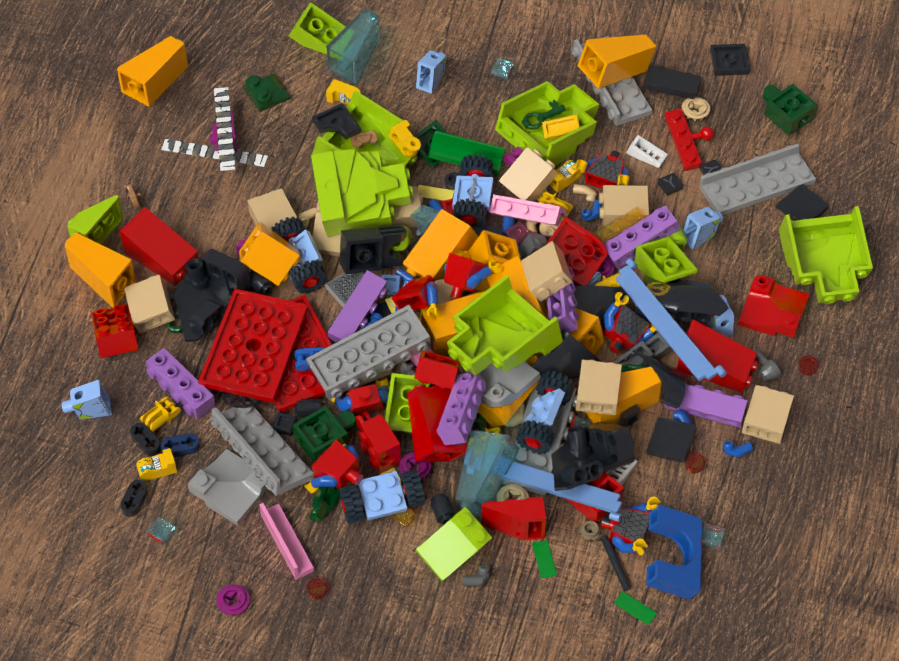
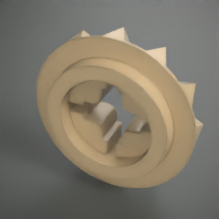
[681,97,710,121]
[497,484,529,502]

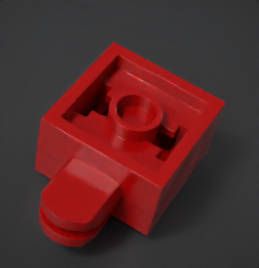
[355,411,401,474]

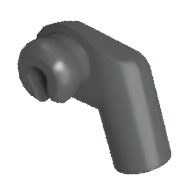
[463,565,490,586]

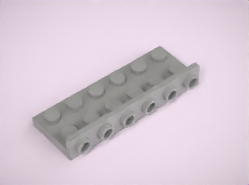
[572,36,652,126]
[699,144,816,215]
[306,305,431,400]
[503,384,577,496]
[210,401,314,496]

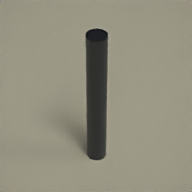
[600,535,631,591]

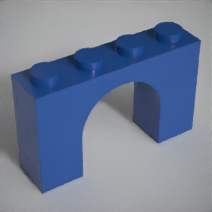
[646,505,703,599]

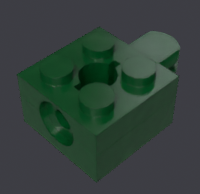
[762,84,818,136]
[292,406,356,463]

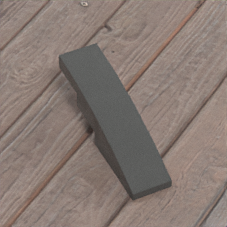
[613,332,673,366]

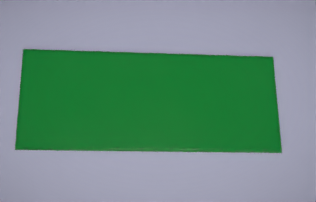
[532,540,557,579]
[614,591,657,625]

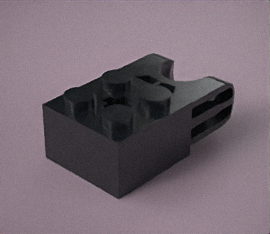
[339,225,407,274]

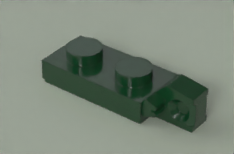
[309,487,340,523]

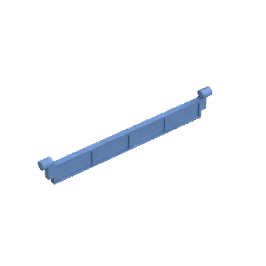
[615,258,727,381]
[462,452,622,522]

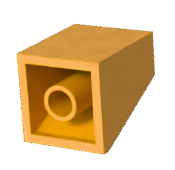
[239,221,300,286]
[468,230,520,291]

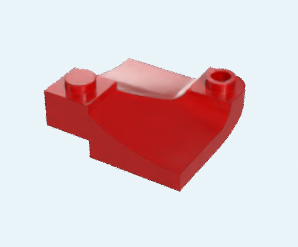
[546,216,608,286]
[738,275,809,338]

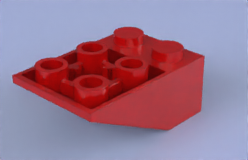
[91,304,138,358]
[414,350,460,389]
[562,473,624,523]
[481,497,546,541]

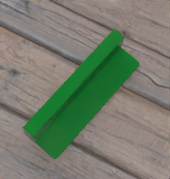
[428,131,505,175]

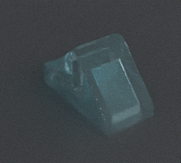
[410,205,440,236]

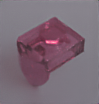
[505,222,533,248]

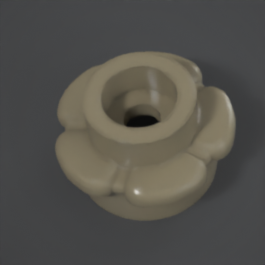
[580,521,600,540]

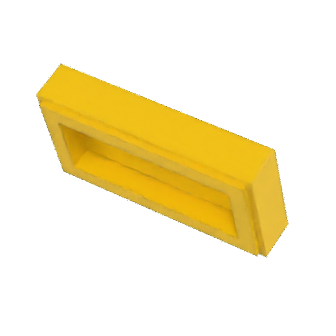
[542,115,580,141]

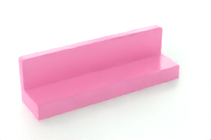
[489,195,567,226]
[259,503,314,580]

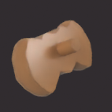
[351,131,378,149]
[126,184,142,209]

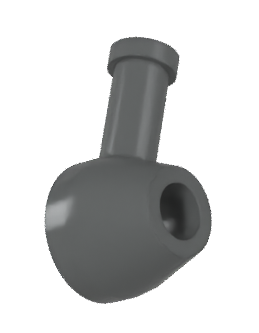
[755,349,781,381]

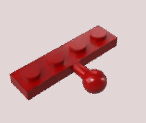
[664,108,714,171]

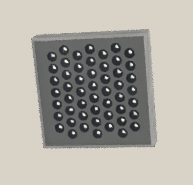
[325,272,364,307]

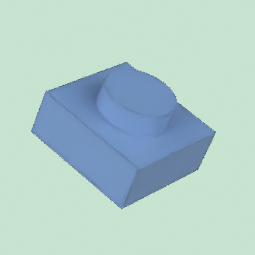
[381,275,400,295]

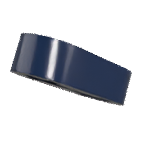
[161,434,200,457]

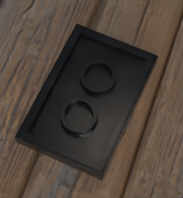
[643,65,702,99]

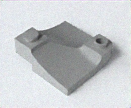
[464,361,541,407]
[188,449,267,526]

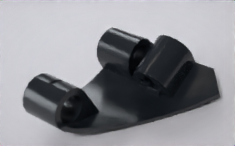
[574,286,631,332]
[533,329,602,378]
[632,350,686,409]

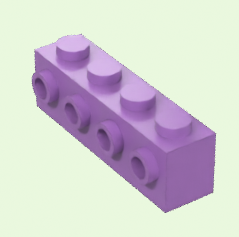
[604,205,680,270]
[547,266,579,333]
[327,270,388,343]
[146,348,215,420]
[437,373,486,445]
[664,383,747,428]

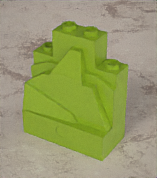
[495,81,599,166]
[312,90,418,170]
[311,149,414,237]
[778,206,873,304]
[447,275,563,376]

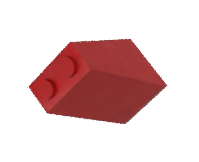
[120,207,199,286]
[677,320,759,393]
[407,385,469,462]

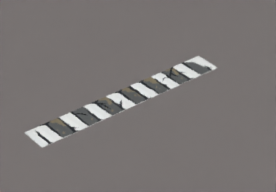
[214,87,235,171]
[161,139,268,167]

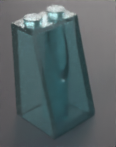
[326,8,380,85]
[455,430,519,516]

